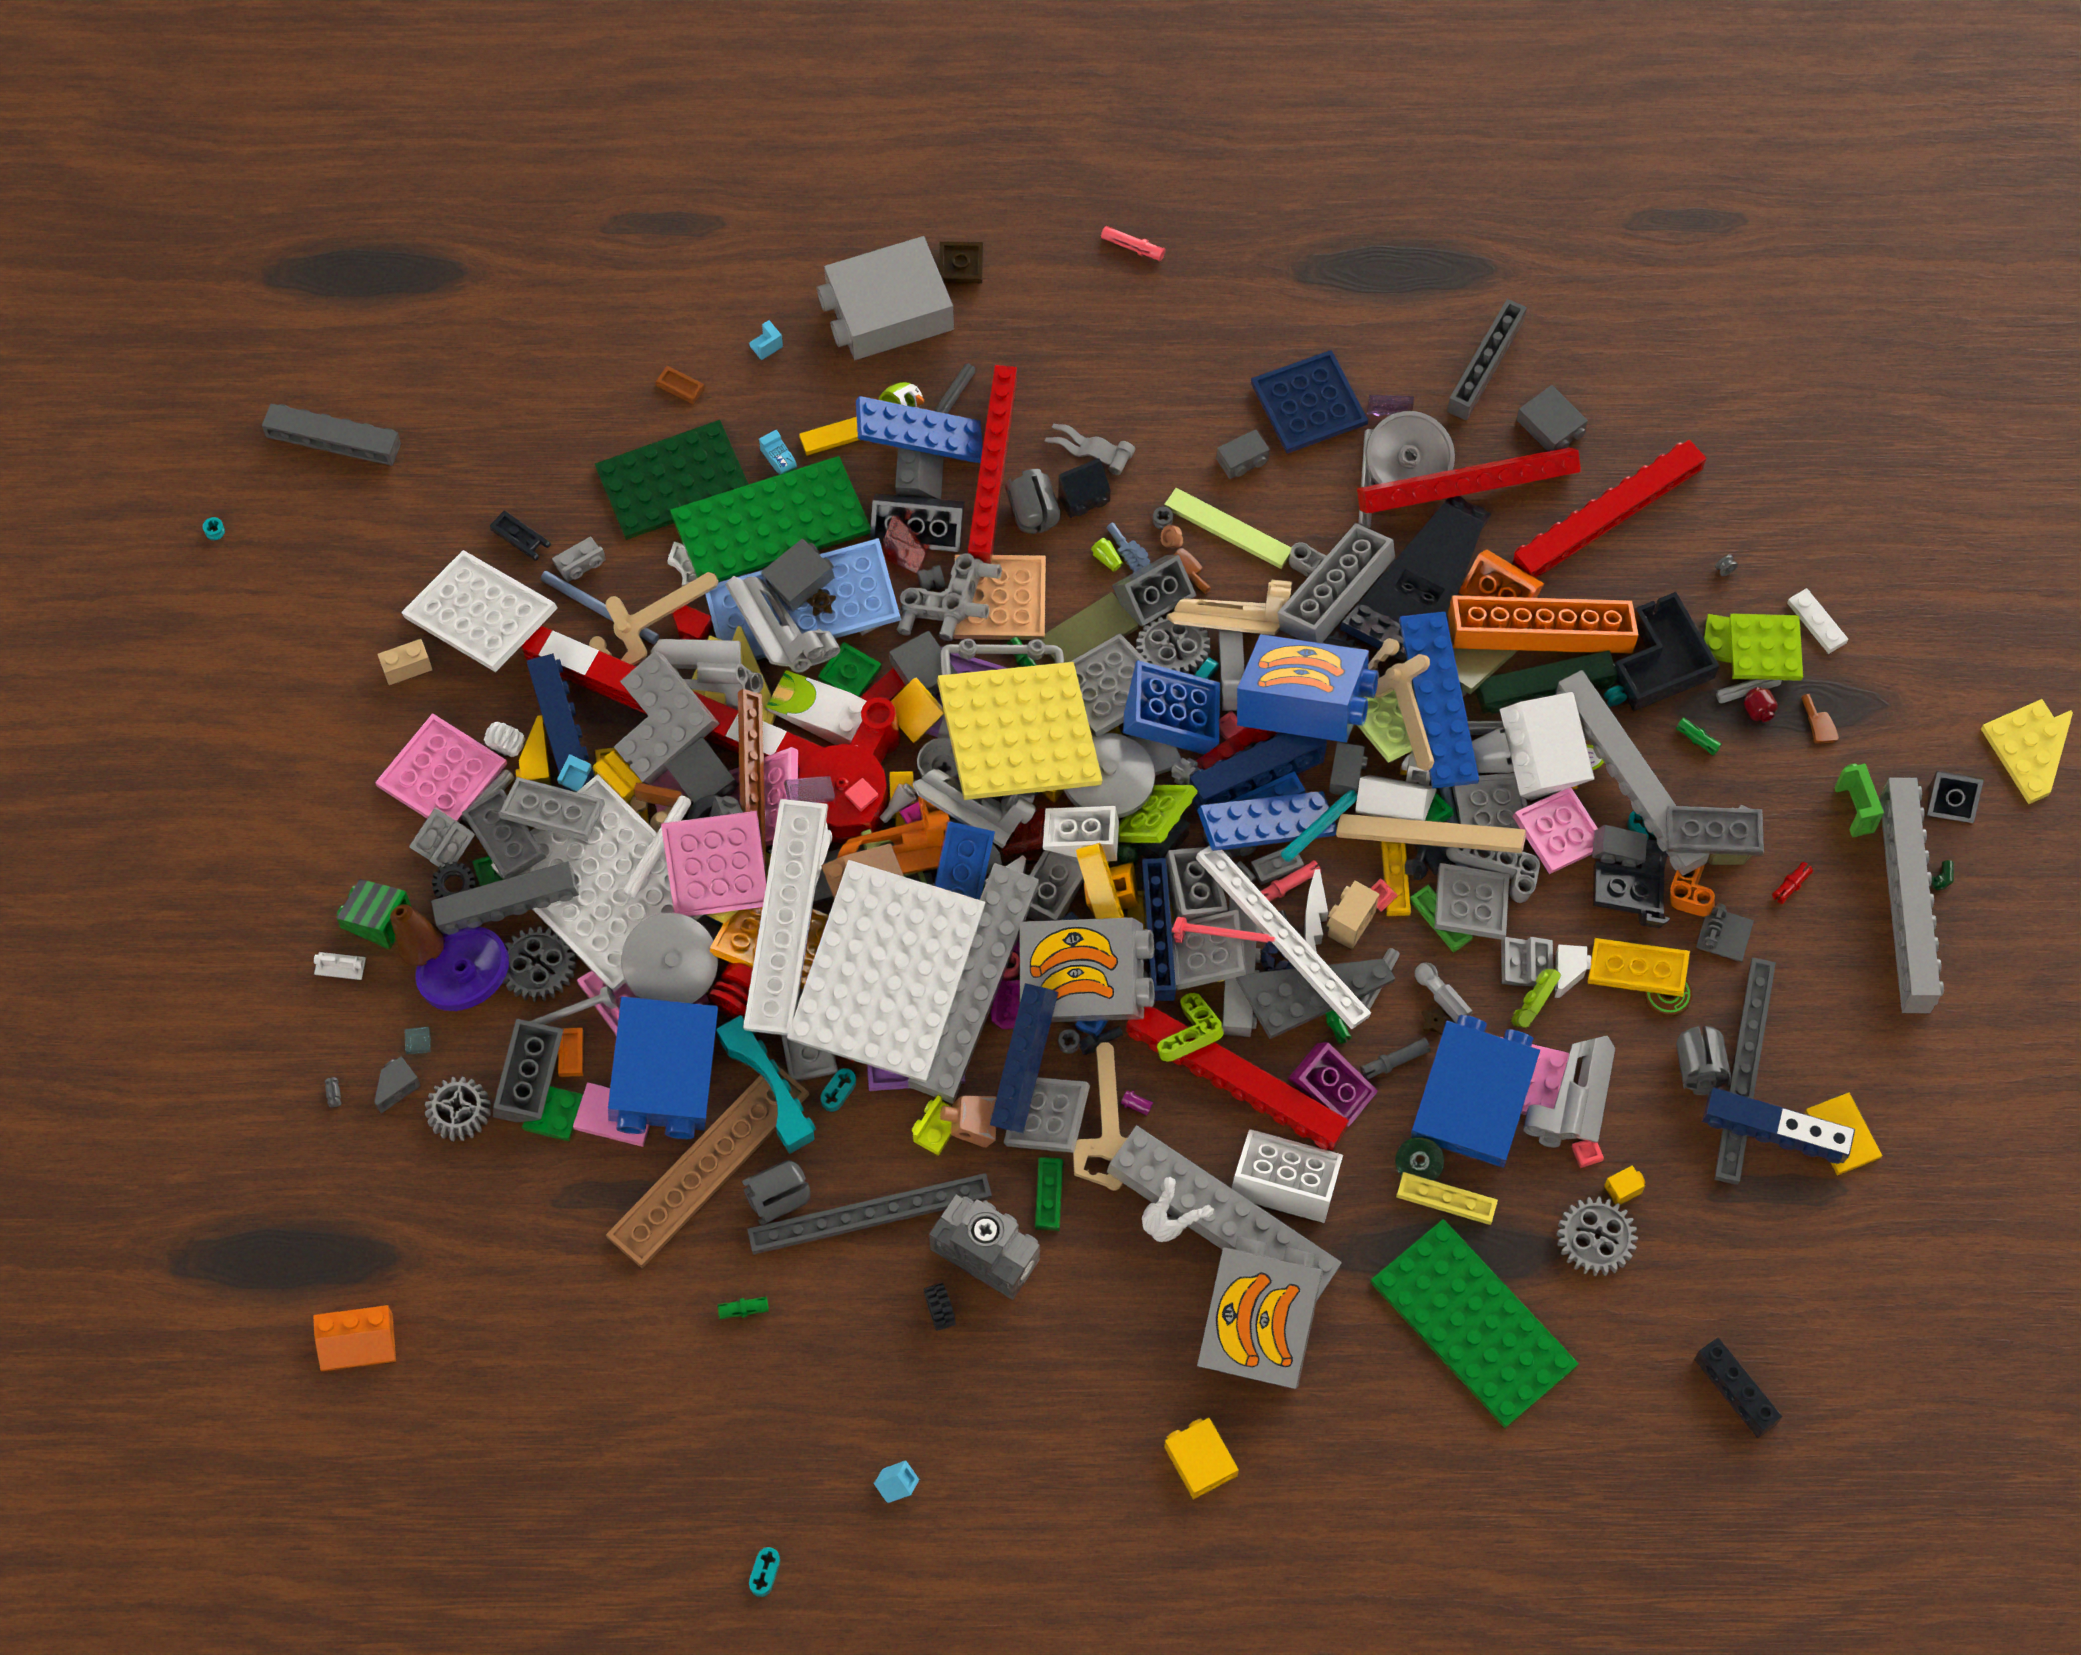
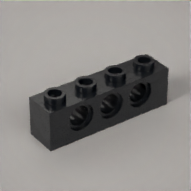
[1694,1337,1783,1439]

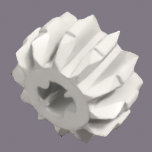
[484,722,525,757]

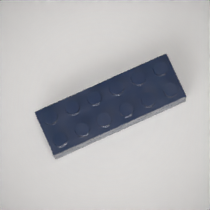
[1189,732,1327,815]

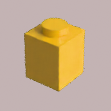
[1604,1165,1645,1205]

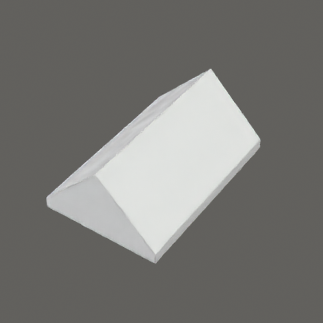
[1355,775,1436,821]

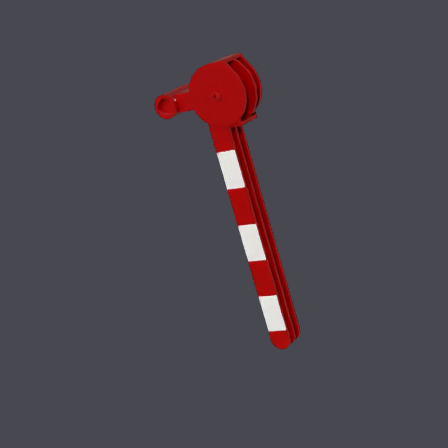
[521,626,901,844]

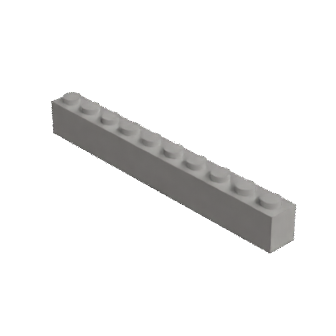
[1556,670,1709,876]

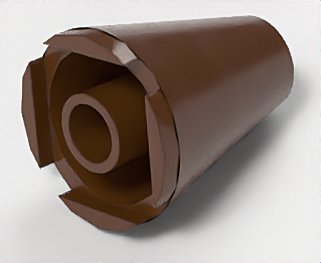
[390,904,445,966]

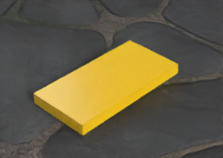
[1588,938,1690,997]

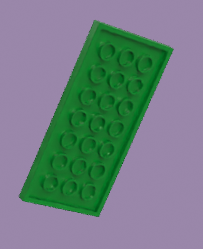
[670,456,871,582]
[1370,1219,1579,1429]

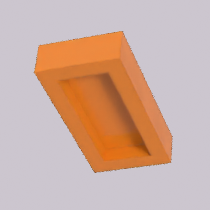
[558,1028,584,1077]

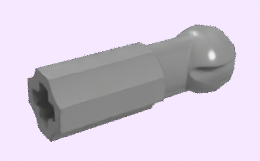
[1415,963,1473,1023]

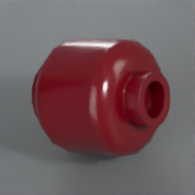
[1744,687,1778,722]

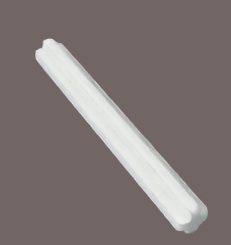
[623,795,691,898]

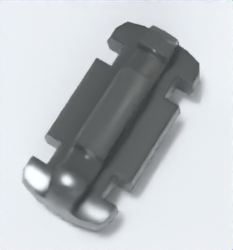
[325,1077,341,1108]

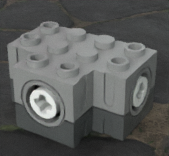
[929,1195,1040,1300]

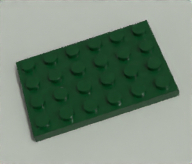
[595,420,749,540]

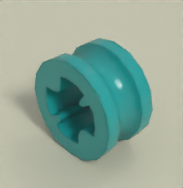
[203,517,225,540]
[1604,686,1627,706]

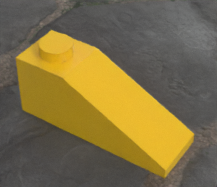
[516,715,552,786]

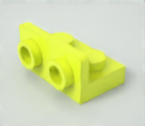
[912,1095,952,1156]

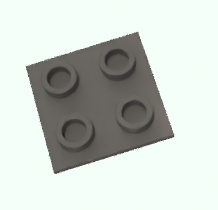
[1696,903,1754,962]

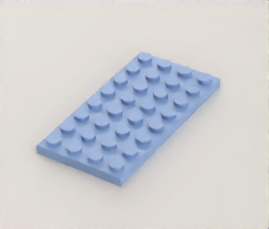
[706,538,901,660]

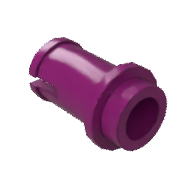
[1121,1090,1153,1116]

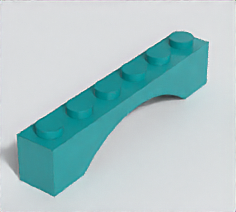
[716,1015,816,1154]

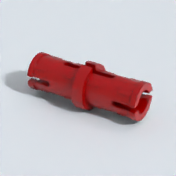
[1772,862,1813,904]

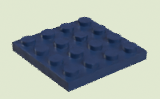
[1251,350,1368,454]

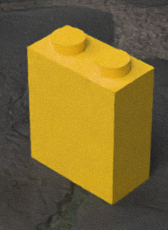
[1164,1418,1239,1499]

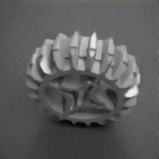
[425,1076,491,1142]

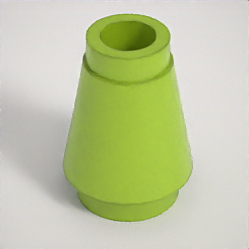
[1091,538,1123,572]

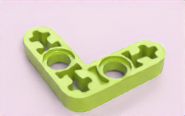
[1157,993,1224,1062]

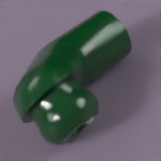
[1931,860,1954,890]

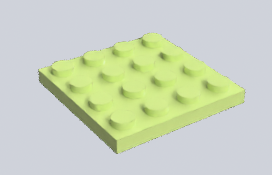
[1357,677,1413,763]

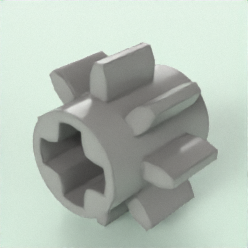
[1171,758,1200,785]

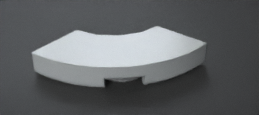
[667,541,697,587]

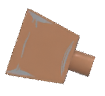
[940,1096,997,1148]

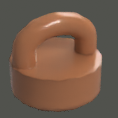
[1161,525,1183,548]

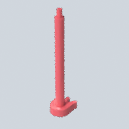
[1172,917,1275,943]

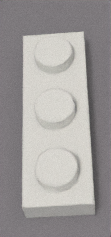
[1787,588,1848,654]

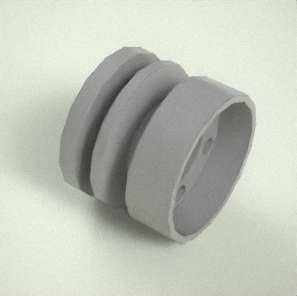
[917,737,959,779]

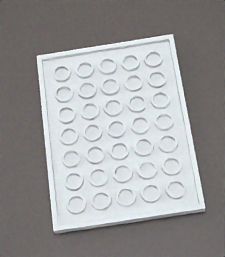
[491,774,702,993]
[787,860,985,1083]

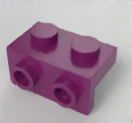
[991,979,1020,1029]

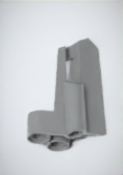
[725,576,841,672]
[651,639,764,710]
[912,769,1036,848]
[1524,1036,1615,1147]

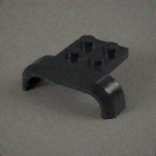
[1593,840,1670,929]

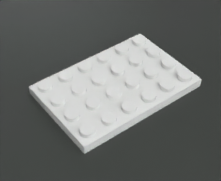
[401,550,557,672]

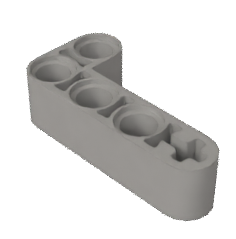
[1219,629,1244,711]
[1446,847,1540,903]

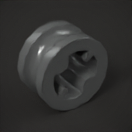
[1153,507,1173,530]
[1715,555,1738,576]
[1058,1029,1080,1054]

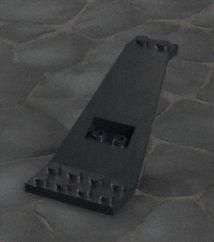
[1340,496,1491,662]

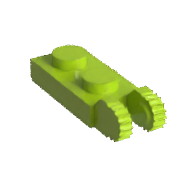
[1511,969,1562,1028]

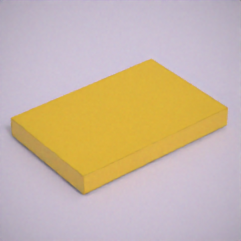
[1805,1093,1882,1176]

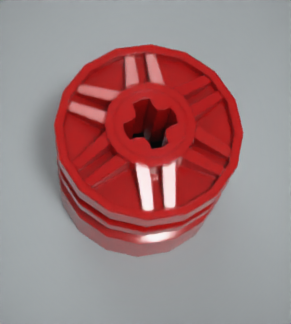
[707,962,753,1020]

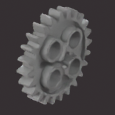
[1136,614,1210,674]
[1557,1197,1638,1276]

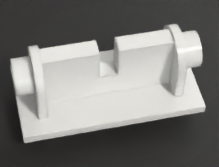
[314,952,366,980]

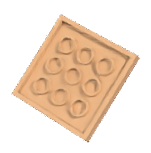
[953,555,1046,640]

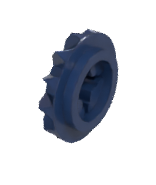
[1260,941,1295,972]

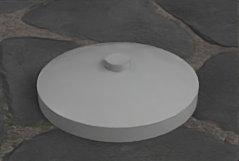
[1365,411,1455,484]
[1064,733,1155,818]
[621,913,718,1003]

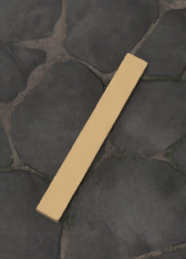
[1336,814,1526,853]

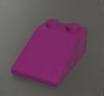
[1288,1042,1378,1127]

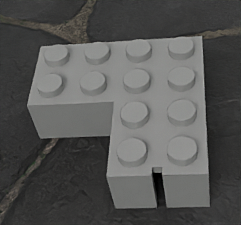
[614,651,720,785]

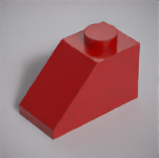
[671,605,713,640]

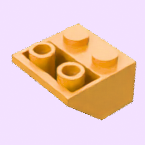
[1084,862,1139,916]

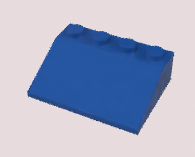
[1123,660,1220,754]

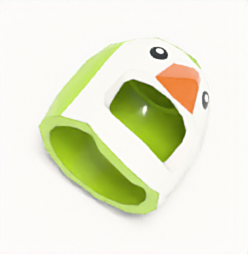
[879,382,924,408]

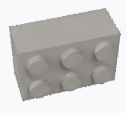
[1165,847,1228,921]

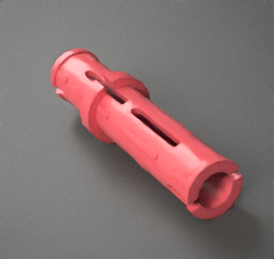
[1101,226,1166,262]
[1260,860,1321,902]

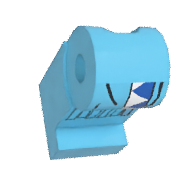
[759,430,797,475]

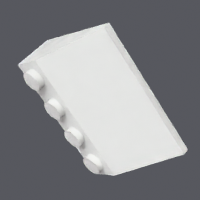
[1500,692,1594,801]
[1232,1129,1343,1223]

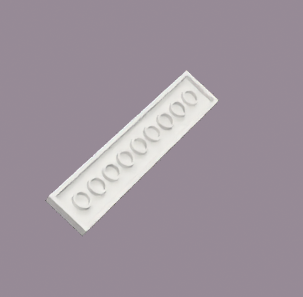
[743,799,828,1035]

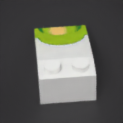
[765,670,867,745]

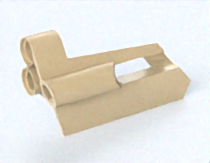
[1167,579,1292,635]

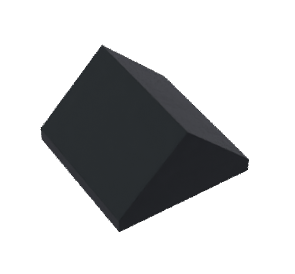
[1927,771,1984,823]

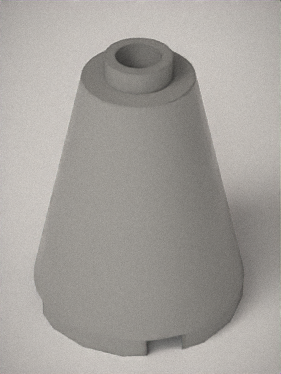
[1472,727,1514,773]

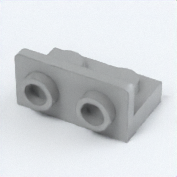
[552,536,606,582]

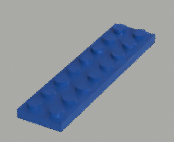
[1399,612,1479,789]

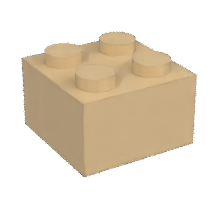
[1327,881,1380,949]

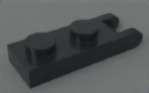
[490,510,551,561]

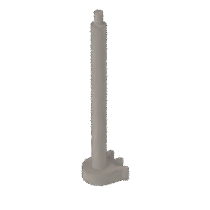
[529,986,618,1025]

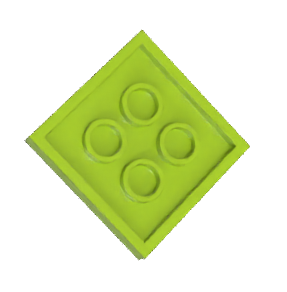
[1729,614,1803,681]
[1118,785,1198,843]

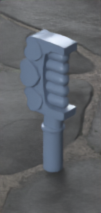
[1107,523,1150,573]

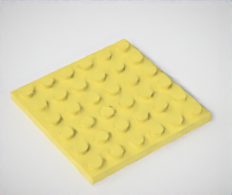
[937,662,1103,800]

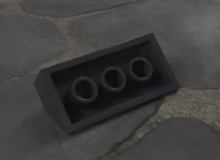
[870,493,965,552]

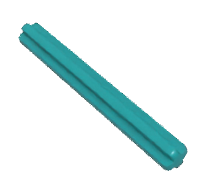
[1281,790,1358,862]

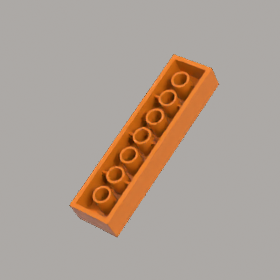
[1447,596,1638,653]

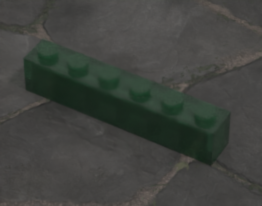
[1475,651,1618,714]

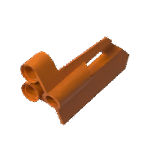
[837,796,949,874]

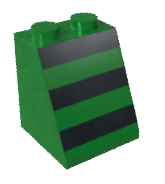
[337,879,412,950]

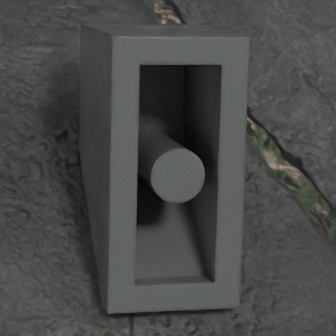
[374,1056,421,1113]

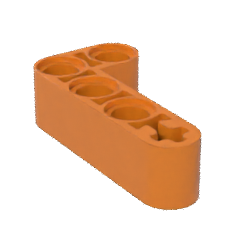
[1670,864,1715,917]

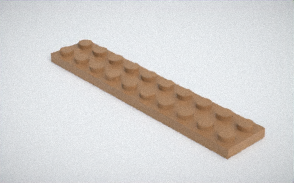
[606,1066,809,1269]

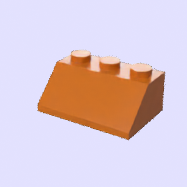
[1458,549,1544,598]
[313,1305,396,1371]

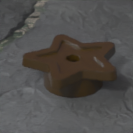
[806,589,836,616]
[1422,1005,1452,1035]

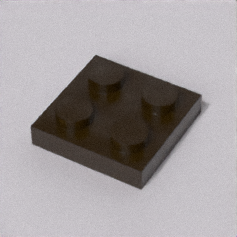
[939,241,983,284]

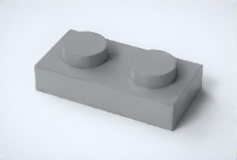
[1251,848,1304,885]

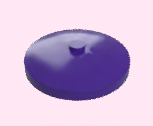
[416,927,509,1011]

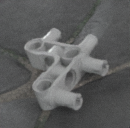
[897,553,1002,641]

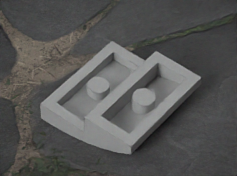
[409,807,475,867]
[1501,937,1553,986]

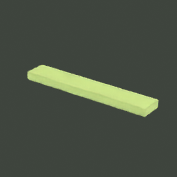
[1165,488,1291,569]

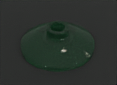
[1395,1137,1444,1181]

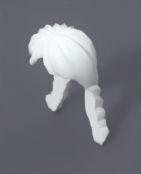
[1142,1177,1214,1242]

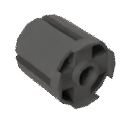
[1005,469,1060,534]
[1676,1026,1731,1095]
[741,1160,811,1225]

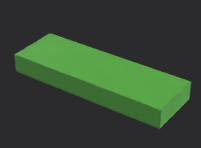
[1410,885,1473,953]

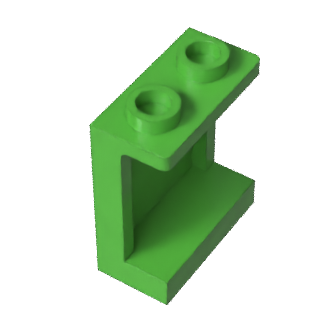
[1834,764,1884,838]

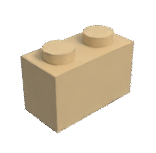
[378,639,432,685]

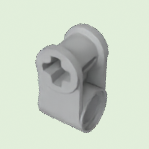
[1289,542,1326,578]

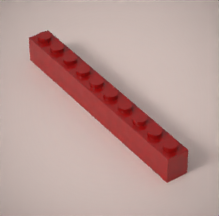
[968,365,1017,564]
[1512,439,1707,578]
[1357,447,1581,514]
[1126,1006,1349,1152]

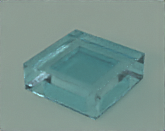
[405,1027,431,1054]

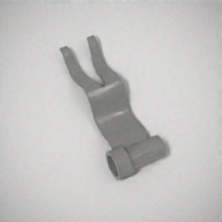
[1045,423,1135,475]

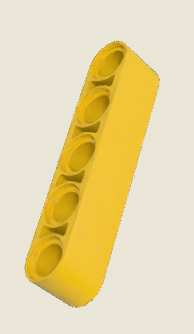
[1076,843,1124,919]

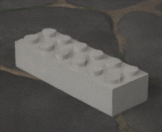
[1278,523,1395,643]

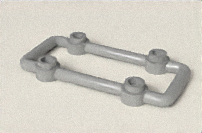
[940,639,1064,675]

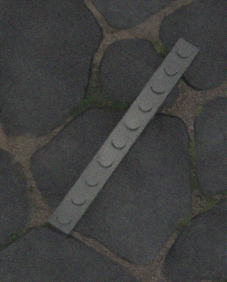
[1714,957,1776,1185]
[747,1173,992,1255]

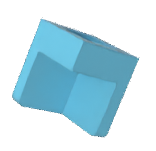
[749,320,783,360]
[557,754,592,792]
[874,1460,919,1503]

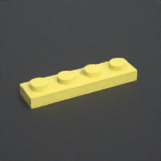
[1396,1172,1498,1225]

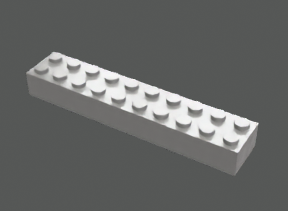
[1879,778,1944,1013]
[908,863,1039,1104]
[1107,1125,1342,1300]

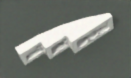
[1304,869,1328,953]

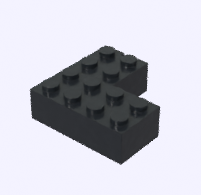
[1612,592,1719,711]

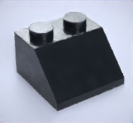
[1058,458,1111,518]
[1123,817,1190,859]

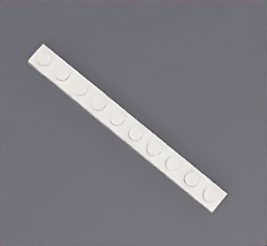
[1196,846,1371,1029]

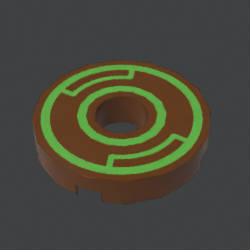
[1644,980,1692,1017]

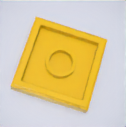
[891,677,944,743]

